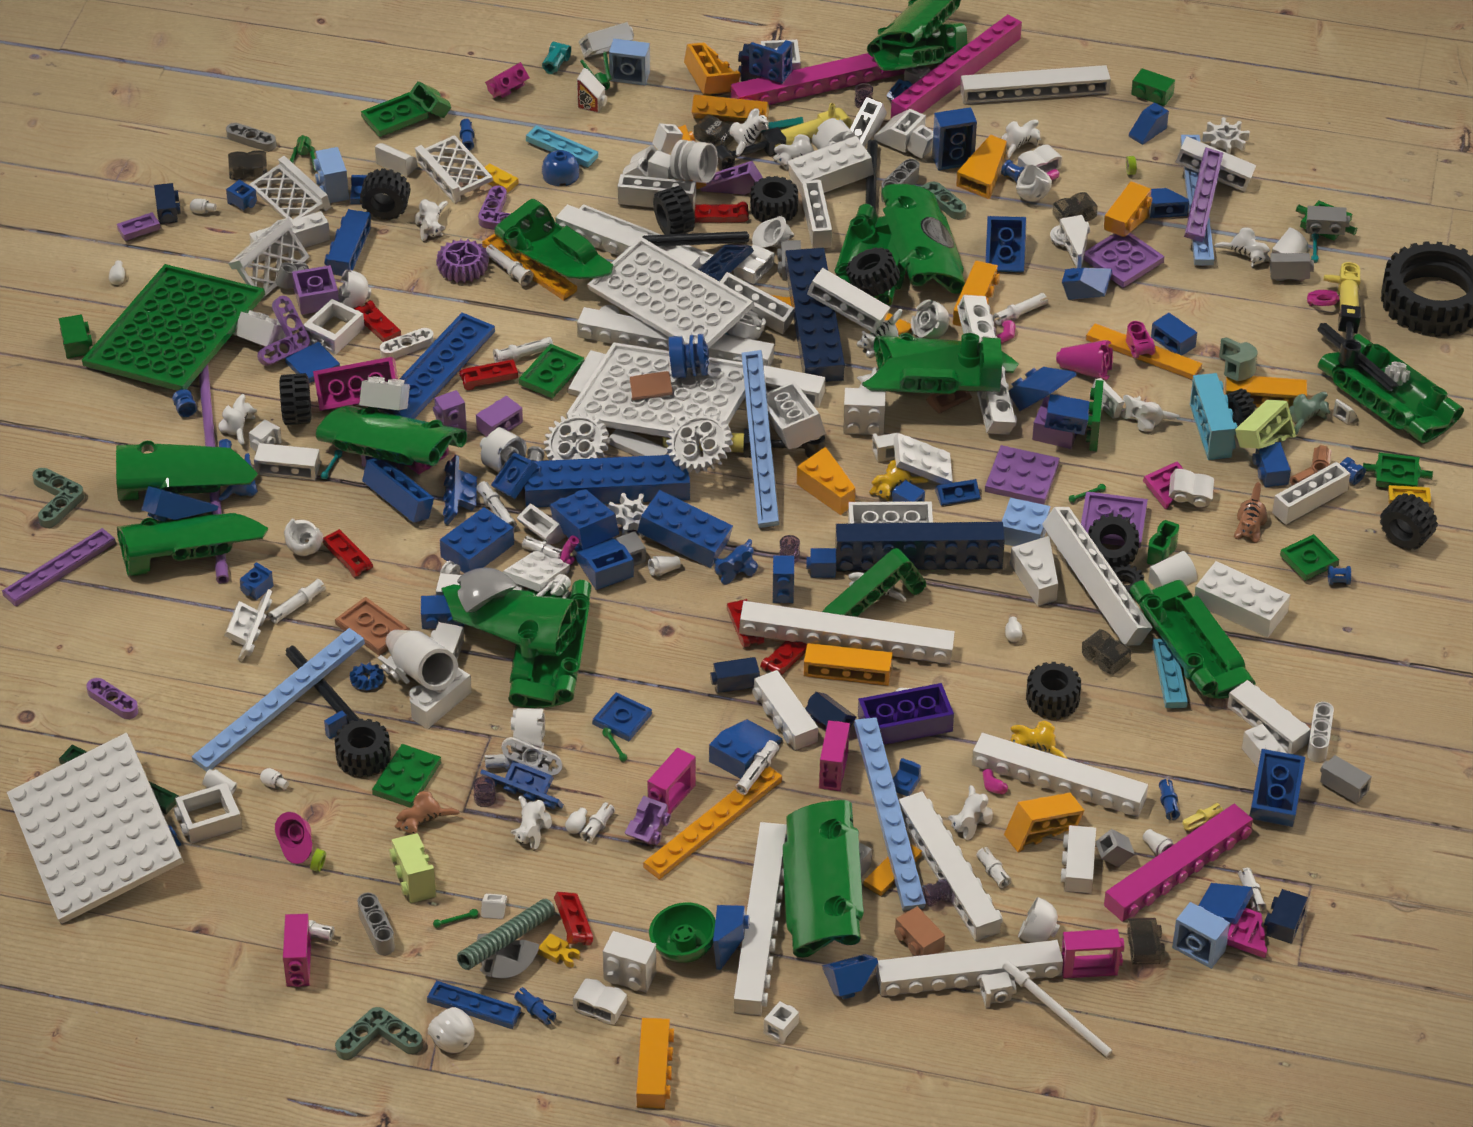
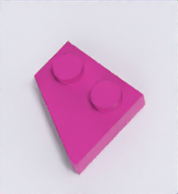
[1143,461,1183,509]
[1227,908,1267,958]

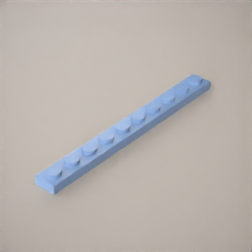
[1180,135,1214,266]
[742,350,779,528]
[192,628,365,772]
[854,718,926,911]

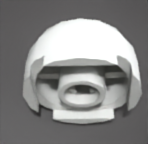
[338,270,371,309]
[911,300,950,339]
[727,311,766,340]
[1018,897,1060,943]

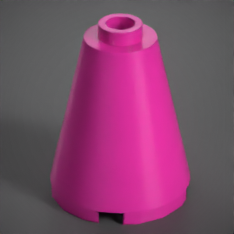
[1056,340,1113,380]

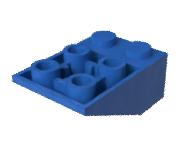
[572,538,634,590]

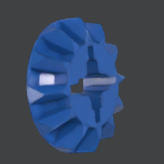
[350,662,384,690]

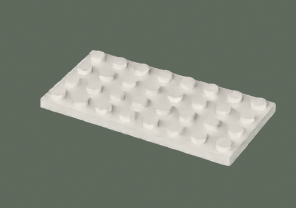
[587,237,755,349]

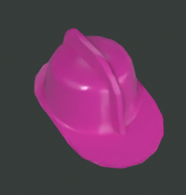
[275,812,312,864]

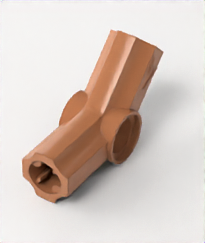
[1290,445,1332,486]

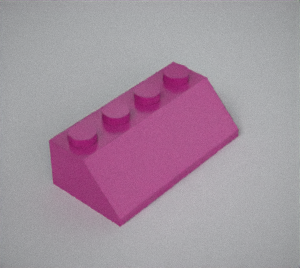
[313,357,398,411]

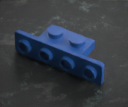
[443,455,477,525]
[480,761,564,809]

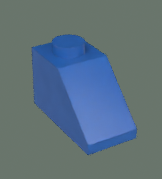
[1129,103,1169,145]
[1149,188,1189,219]

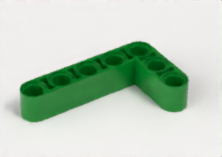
[822,548,927,617]

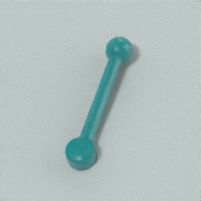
[1311,233,1319,263]
[320,450,342,479]

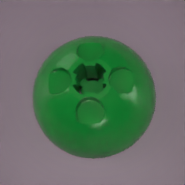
[649,902,715,963]

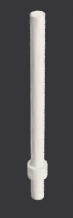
[1002,960,1112,1057]

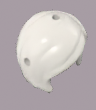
[1016,164,1052,202]
[284,519,323,556]
[428,1007,474,1053]

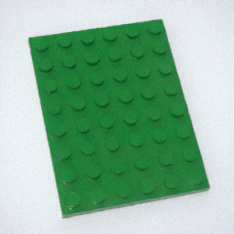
[82,264,265,391]

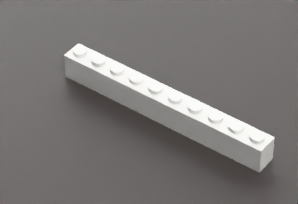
[577,307,774,367]
[739,601,955,664]
[734,822,787,1016]

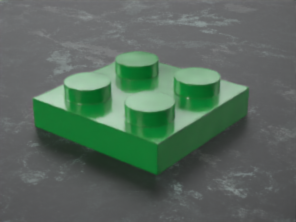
[1280,534,1339,581]

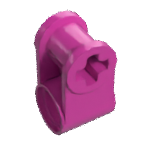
[1126,321,1155,358]

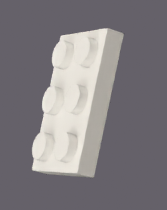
[894,433,953,484]
[503,551,570,592]

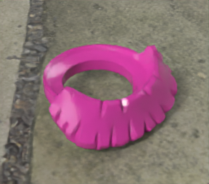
[1307,290,1340,306]

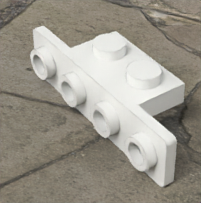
[224,589,272,662]

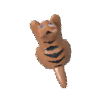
[1234,482,1268,543]
[395,791,460,834]

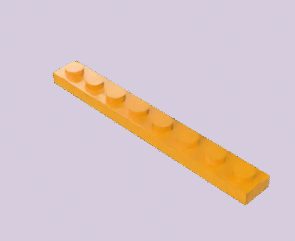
[643,766,782,880]

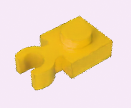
[538,933,580,968]

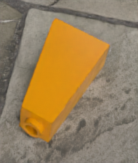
[956,134,1007,199]

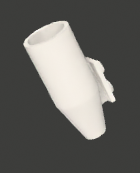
[378,630,458,690]

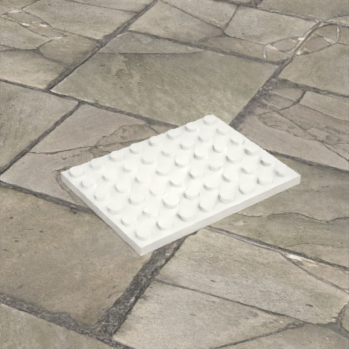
[566,342,746,442]
[7,732,184,924]

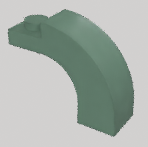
[1219,337,1258,381]

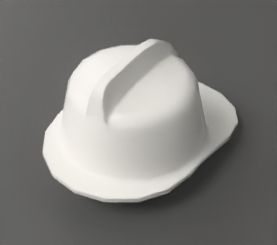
[752,216,794,248]

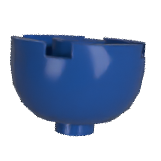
[542,150,579,186]

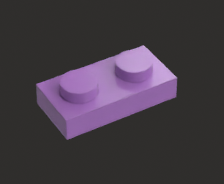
[117,212,160,241]

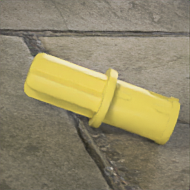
[1182,803,1223,831]

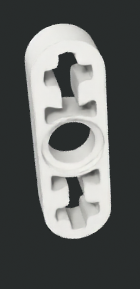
[380,328,434,359]
[501,737,562,775]

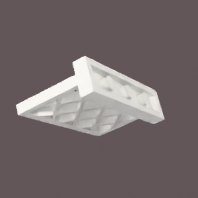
[415,135,493,204]
[249,156,331,220]
[228,217,310,299]

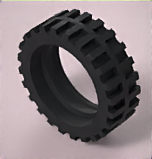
[1381,241,1473,336]

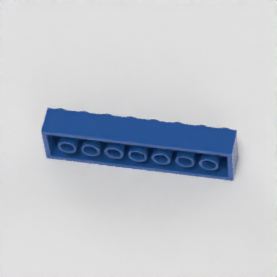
[525,455,690,508]

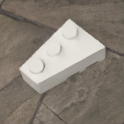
[1010,536,1058,606]

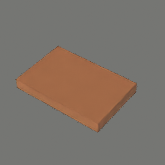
[335,597,410,656]

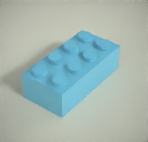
[1190,373,1237,460]

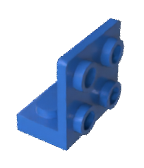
[749,40,792,83]
[1044,394,1090,435]

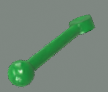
[1069,484,1106,503]
[602,728,628,762]
[433,909,478,928]

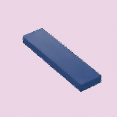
[427,980,521,1029]

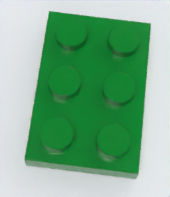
[361,92,428,137]
[519,344,584,399]
[1086,380,1104,451]
[372,744,441,808]

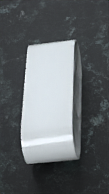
[1307,702,1334,762]

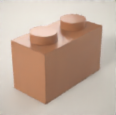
[894,906,945,956]

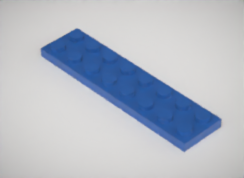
[377,313,495,419]

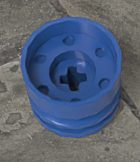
[669,334,709,379]

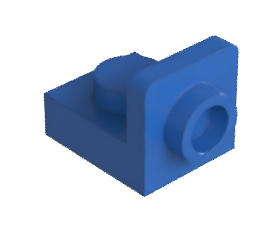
[886,79,913,101]
[350,175,367,204]
[893,758,921,796]

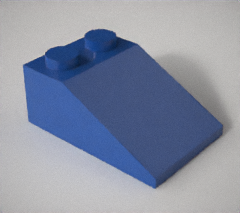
[986,216,1026,272]
[1009,367,1077,411]
[142,486,219,522]
[709,719,782,779]
[1249,749,1305,827]

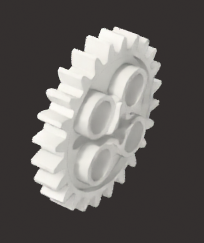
[544,411,610,460]
[666,411,733,474]

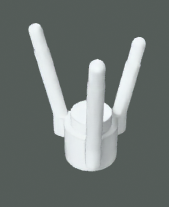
[536,574,571,598]

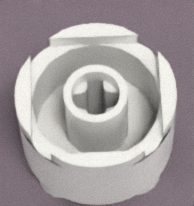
[812,118,855,150]
[480,427,527,472]
[511,708,545,752]

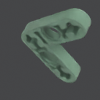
[920,181,966,220]
[32,468,84,528]
[335,1007,423,1060]

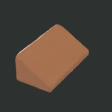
[630,371,673,400]
[926,391,972,413]

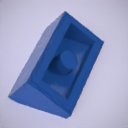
[935,479,981,506]

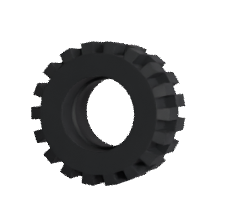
[360,168,411,220]
[750,176,798,222]
[653,186,695,235]
[846,247,900,297]
[279,373,312,425]
[1380,493,1438,550]
[1088,513,1139,568]
[1026,662,1081,719]
[334,718,391,777]

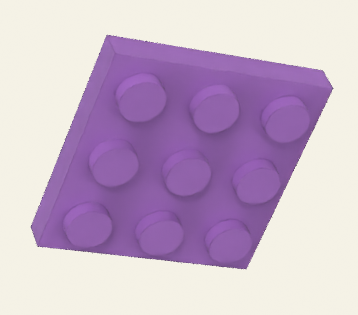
[1083,233,1165,288]
[985,445,1060,505]
[1081,491,1148,549]

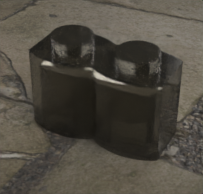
[694,115,735,148]
[228,150,267,180]
[1052,192,1098,223]
[1082,629,1131,675]
[1127,918,1165,965]

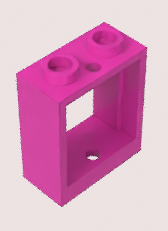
[819,720,850,791]
[647,748,696,814]
[283,914,311,987]
[1061,929,1124,979]

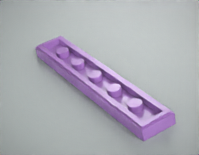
[1184,147,1223,242]
[2,528,116,607]

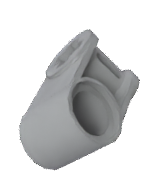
[275,262,309,289]

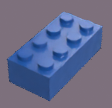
[637,490,733,568]

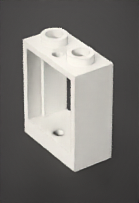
[578,22,634,58]
[304,299,364,355]
[173,783,242,844]

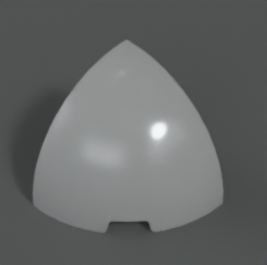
[457,568,517,613]
[477,933,539,978]

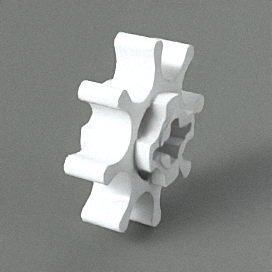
[1202,117,1250,154]
[608,493,648,538]

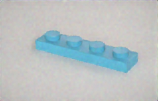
[526,125,598,168]
[1152,639,1188,708]

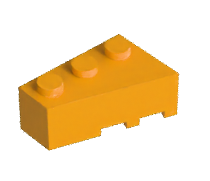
[684,42,741,95]
[1104,181,1153,237]
[796,447,855,515]
[1004,793,1085,852]

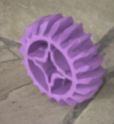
[436,239,489,283]

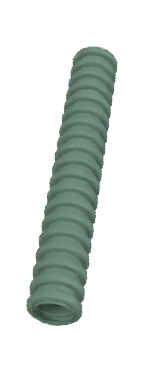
[457,899,555,970]

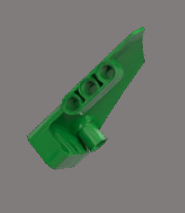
[873,22,967,71]
[494,199,614,279]
[862,333,1002,394]
[873,333,1019,373]
[116,440,258,501]
[117,513,268,576]
[441,584,580,658]

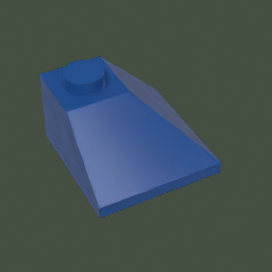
[1062,268,1112,300]
[713,905,750,970]
[822,954,878,999]

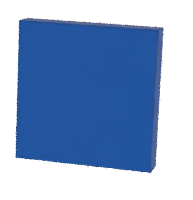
[285,342,340,383]
[491,452,538,499]
[592,692,652,742]
[1198,883,1254,924]

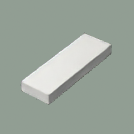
[568,350,606,396]
[608,429,669,456]

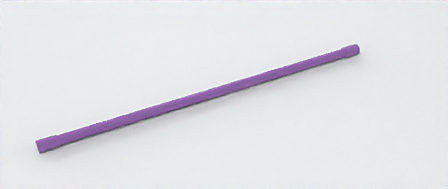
[199,364,229,583]

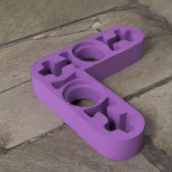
[478,186,510,230]
[257,296,310,366]

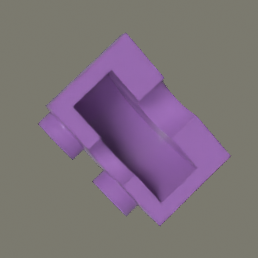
[625,796,671,845]

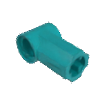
[542,41,572,75]

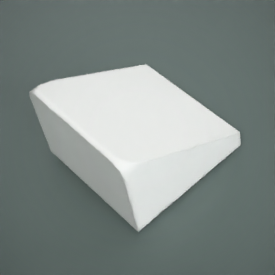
[1333,399,1357,425]
[481,894,507,919]

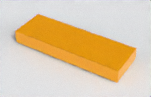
[863,844,922,896]

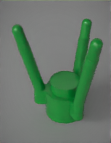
[580,52,612,91]
[290,135,317,172]

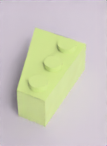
[1235,400,1296,449]
[389,833,436,903]

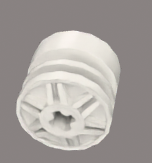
[670,140,718,183]

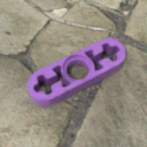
[86,678,138,719]

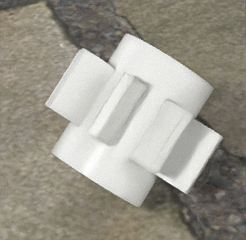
[1384,362,1410,386]

